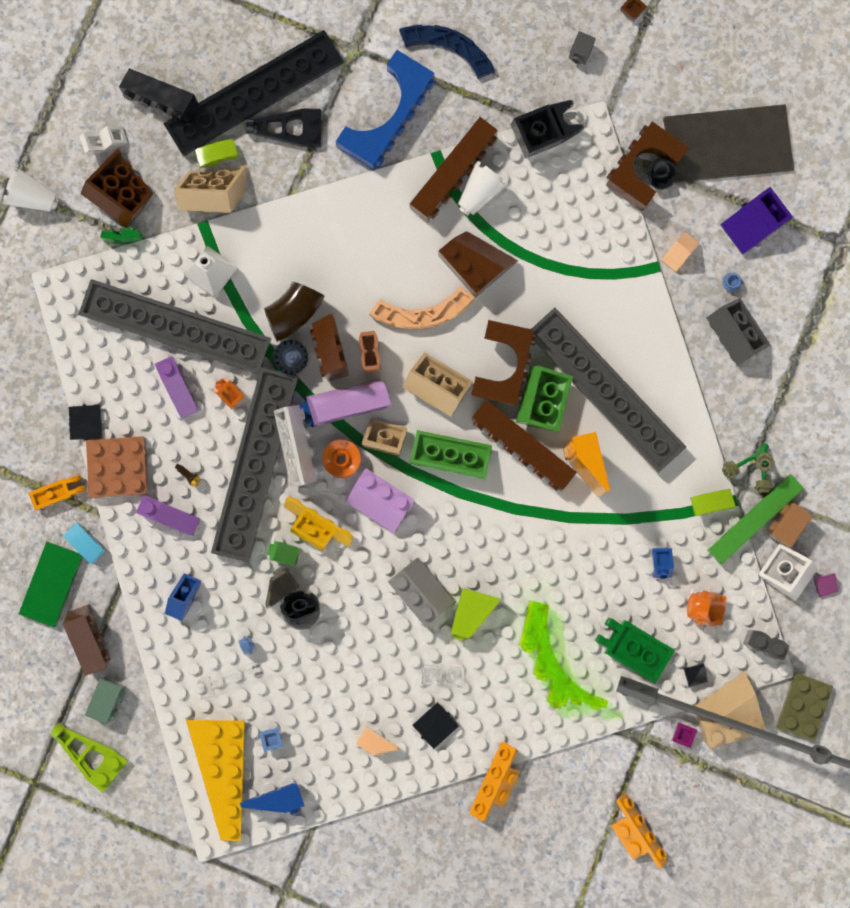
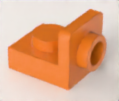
[213,377,245,409]

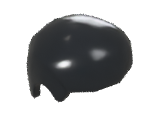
[647,159,677,190]

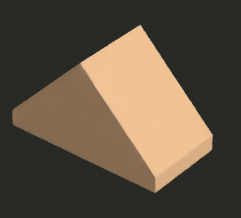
[661,232,700,272]

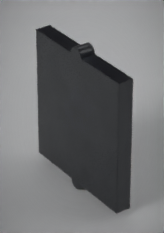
[69,404,102,441]
[412,702,459,749]

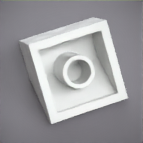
[758,543,817,601]

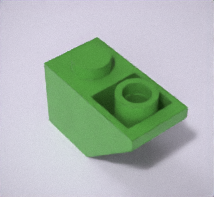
[267,541,301,567]

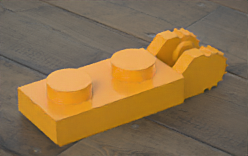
[29,475,86,511]

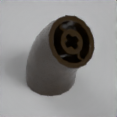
[264,281,325,342]

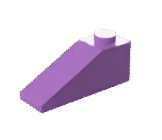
[155,356,199,419]
[136,495,201,536]

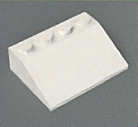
[274,405,318,486]

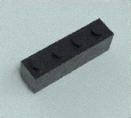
[119,68,199,122]

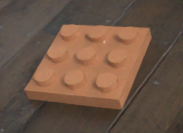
[86,436,148,498]

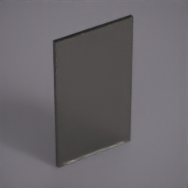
[663,104,794,183]

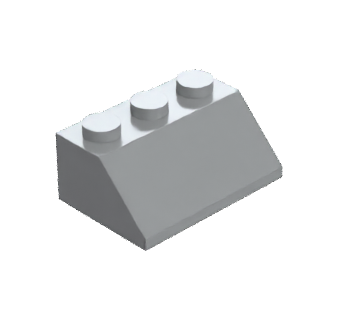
[388,558,455,627]

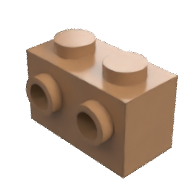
[768,503,813,548]

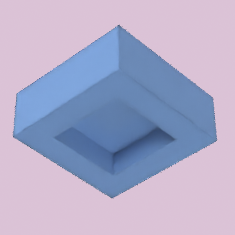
[259,727,284,752]

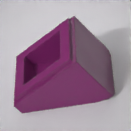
[813,573,838,597]

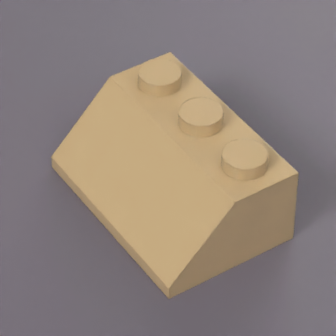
[402,352,473,417]

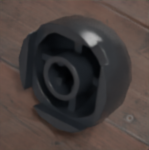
[280,591,320,630]

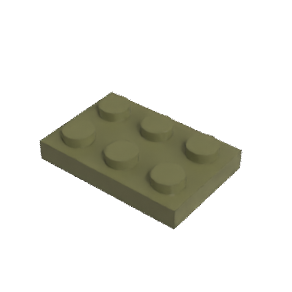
[776,672,833,742]

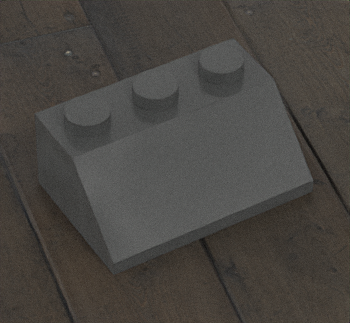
[706,298,771,365]

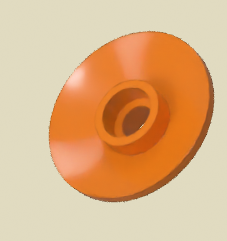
[322,439,361,478]

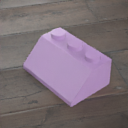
[346,468,415,533]

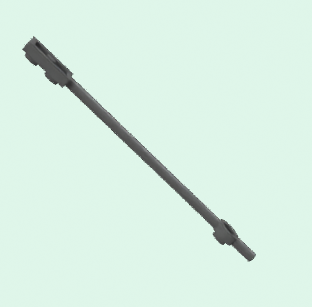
[616,676,850,769]

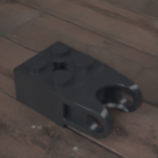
[510,100,585,159]

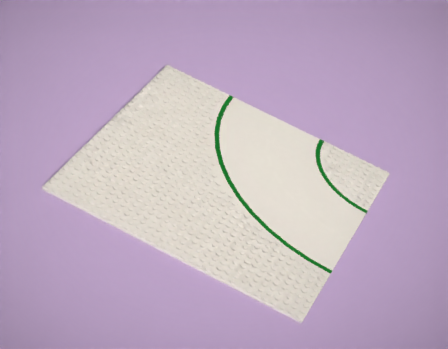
[32,101,794,862]

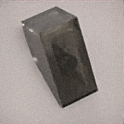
[265,566,301,609]

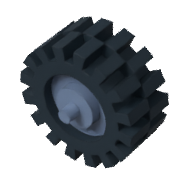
[273,340,309,374]

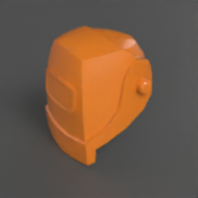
[687,590,727,626]

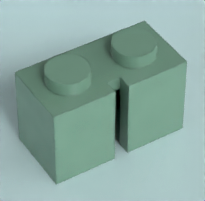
[85,678,126,724]

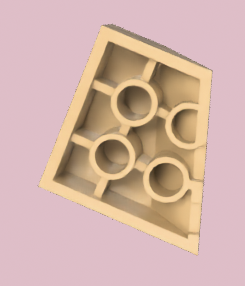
[174,165,247,213]

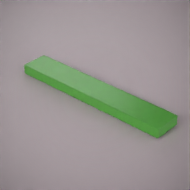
[707,474,804,564]

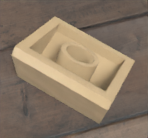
[362,418,408,457]

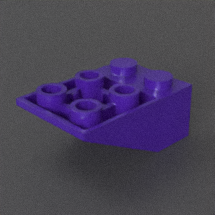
[720,187,793,255]

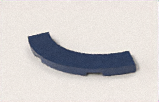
[399,25,495,79]

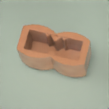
[359,331,381,374]

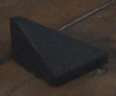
[683,663,708,687]

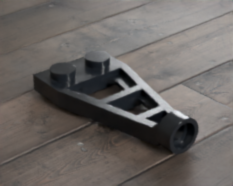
[246,108,322,147]

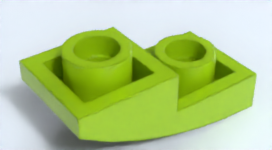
[195,139,238,168]
[690,489,736,516]

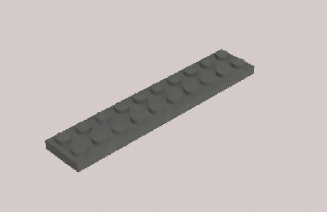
[78,279,272,375]
[531,307,686,474]
[211,367,299,563]

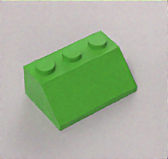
[516,366,573,432]

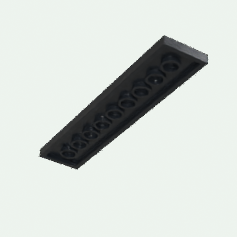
[163,30,344,157]

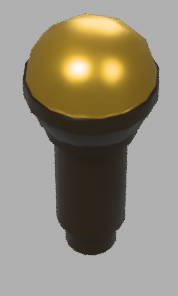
[175,464,201,486]

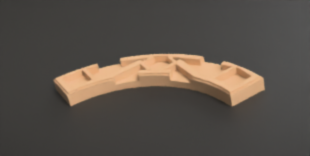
[369,287,475,330]

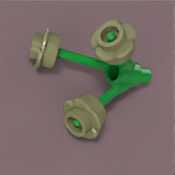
[722,443,775,493]

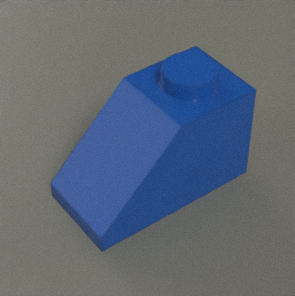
[164,573,201,621]

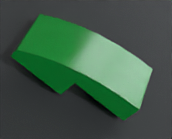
[100,227,144,244]

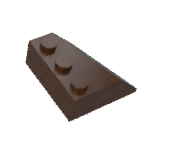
[81,148,153,228]
[438,231,518,298]
[310,314,350,381]

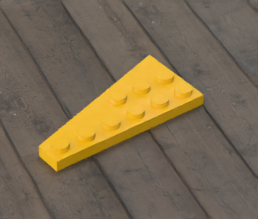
[186,719,245,841]

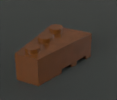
[63,604,111,676]

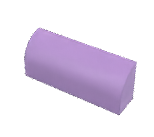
[306,379,391,426]

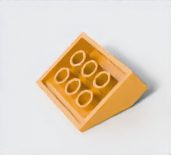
[563,432,611,497]

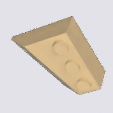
[694,671,766,749]

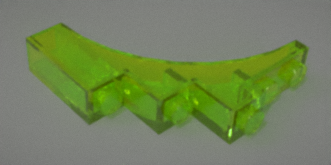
[518,600,608,711]

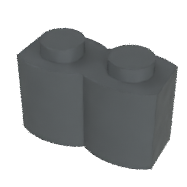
[743,630,790,660]

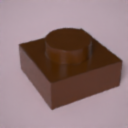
[620,0,647,22]

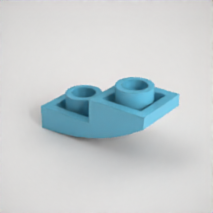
[64,522,106,565]

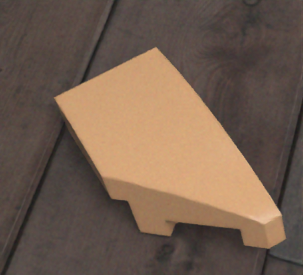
[356,727,400,755]

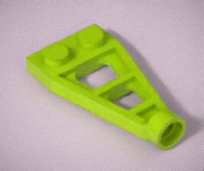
[49,722,129,793]

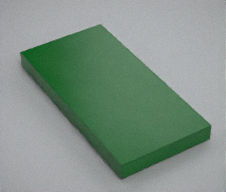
[18,541,83,627]

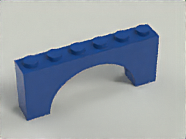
[335,50,436,170]

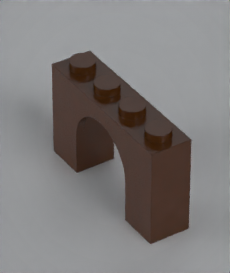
[606,121,689,212]
[471,320,536,406]

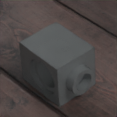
[569,31,596,65]

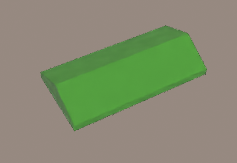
[410,430,492,479]

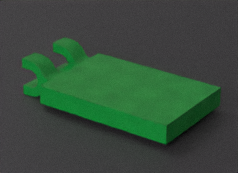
[595,617,675,684]

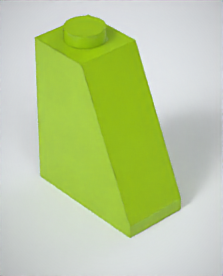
[450,588,500,641]

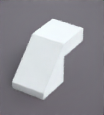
[80,126,128,153]

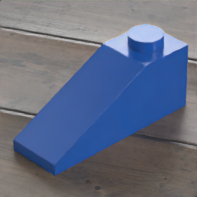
[240,782,304,815]

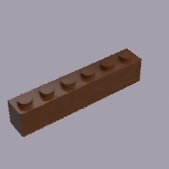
[410,117,498,222]
[471,400,577,492]

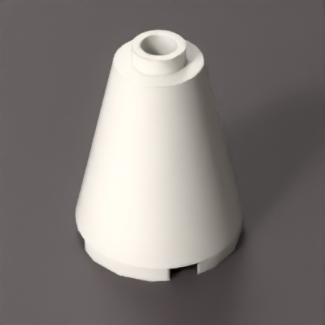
[458,161,508,216]
[3,168,59,212]

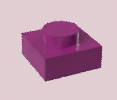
[671,722,697,748]

